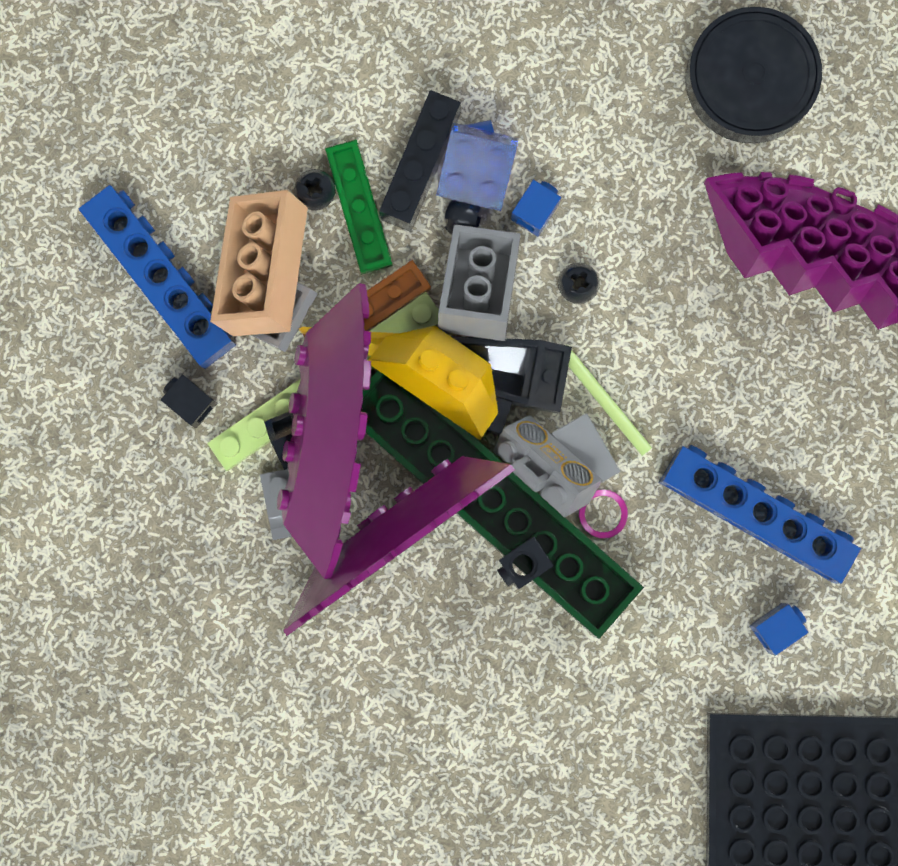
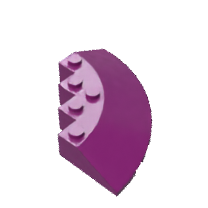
[704,172,898,330]
[277,283,371,579]
[283,456,515,636]

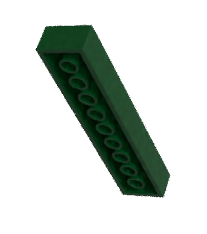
[361,371,644,639]

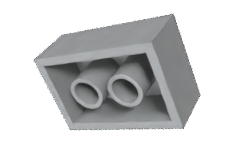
[438,225,521,341]

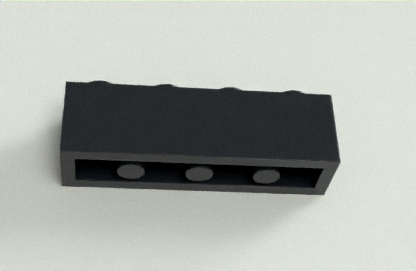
[379,90,461,232]

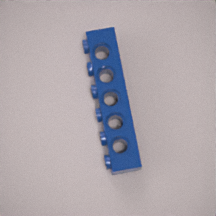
[78,185,236,369]
[659,445,862,584]

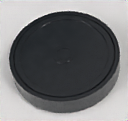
[685,7,822,144]

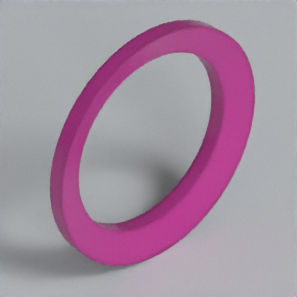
[579,490,628,538]

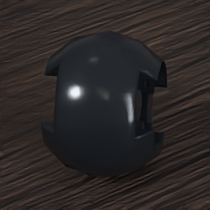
[294,169,336,211]
[445,197,481,235]
[558,263,600,304]

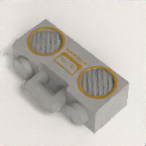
[493,415,602,518]

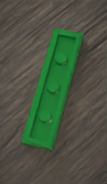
[325,139,393,275]

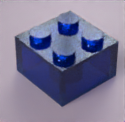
[436,123,518,211]

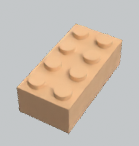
[210,190,308,336]

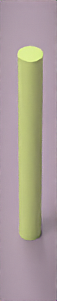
[567,345,652,456]

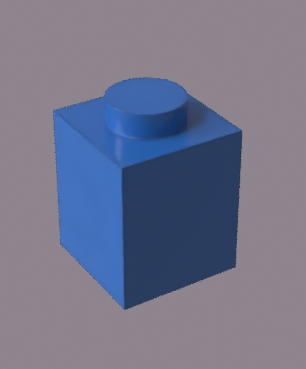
[511,179,561,237]
[749,603,809,656]

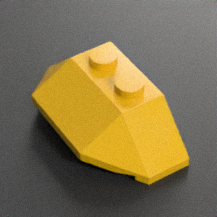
[368,326,498,440]

